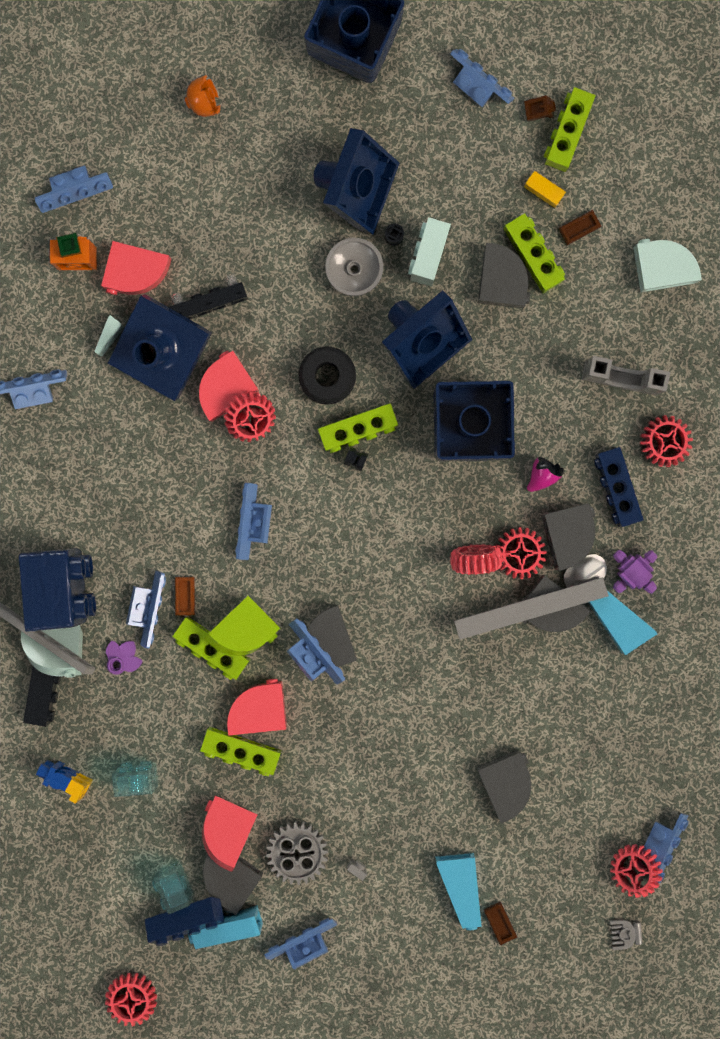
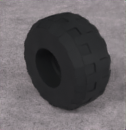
[298,346,356,405]

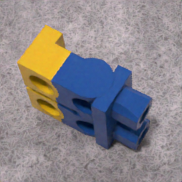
[36,760,93,804]

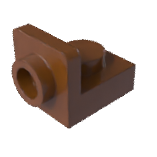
[524,95,556,122]

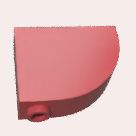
[101,241,171,295]
[199,350,259,422]
[227,679,287,736]
[202,796,257,872]

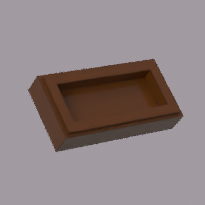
[558,210,602,246]
[483,901,517,945]

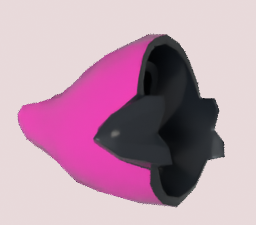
[527,456,565,492]

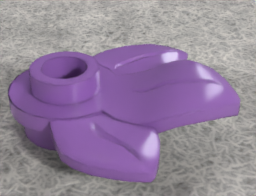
[106,641,143,675]

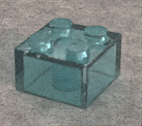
[112,761,159,797]
[152,860,194,915]

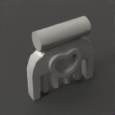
[609,919,643,950]

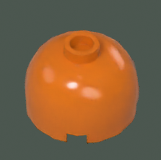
[185,75,220,117]

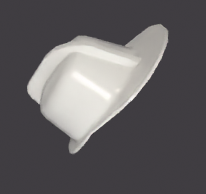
[564,554,607,587]

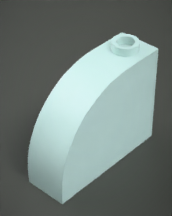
[633,239,702,292]
[21,625,83,678]

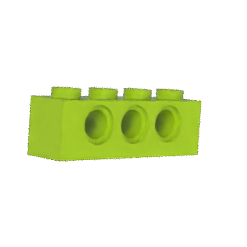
[543,87,596,172]
[503,213,565,294]
[318,403,398,453]
[172,616,250,680]
[200,726,282,776]

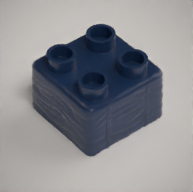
[304,0,404,83]
[433,381,515,462]
[19,548,96,632]

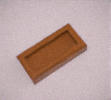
[175,577,195,616]

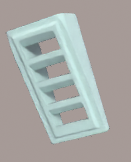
[95,315,124,356]

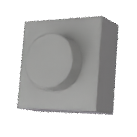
[347,859,367,881]

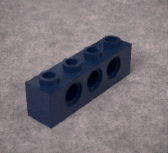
[594,447,644,527]

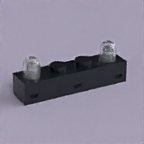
[169,274,249,319]

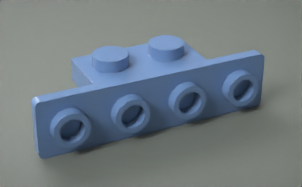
[450,49,515,107]
[35,166,113,213]
[0,369,67,409]
[235,483,272,560]
[126,571,166,649]
[287,619,345,685]
[644,813,689,883]
[264,918,337,969]

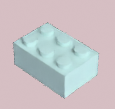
[408,217,451,287]

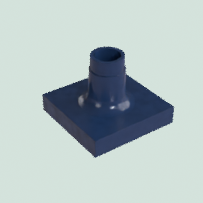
[314,128,400,235]
[382,290,472,389]
[108,294,213,401]

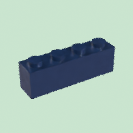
[144,897,224,946]

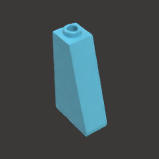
[588,591,657,655]
[435,853,482,930]
[188,905,263,949]

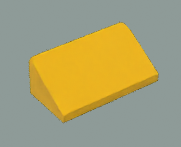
[524,171,566,208]

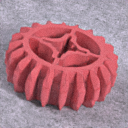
[224,391,276,443]
[640,415,693,467]
[496,527,547,579]
[450,544,503,575]
[610,844,663,898]
[105,972,157,1027]

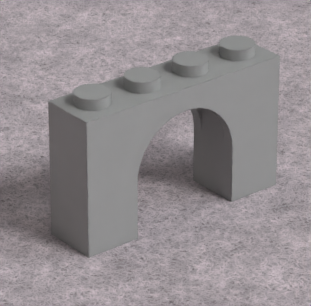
[581,356,670,396]

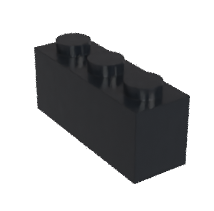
[23,666,61,727]

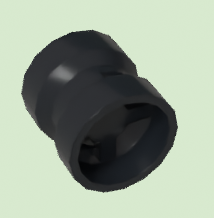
[385,223,404,246]
[344,447,368,471]

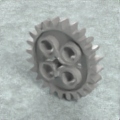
[266,821,328,885]

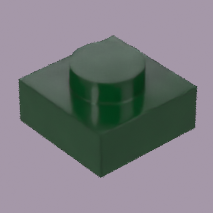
[57,233,82,258]

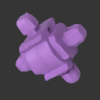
[613,550,657,594]

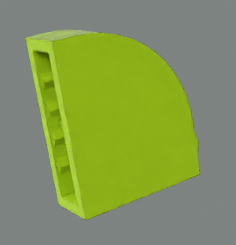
[204,596,280,656]

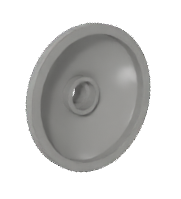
[325,238,383,296]

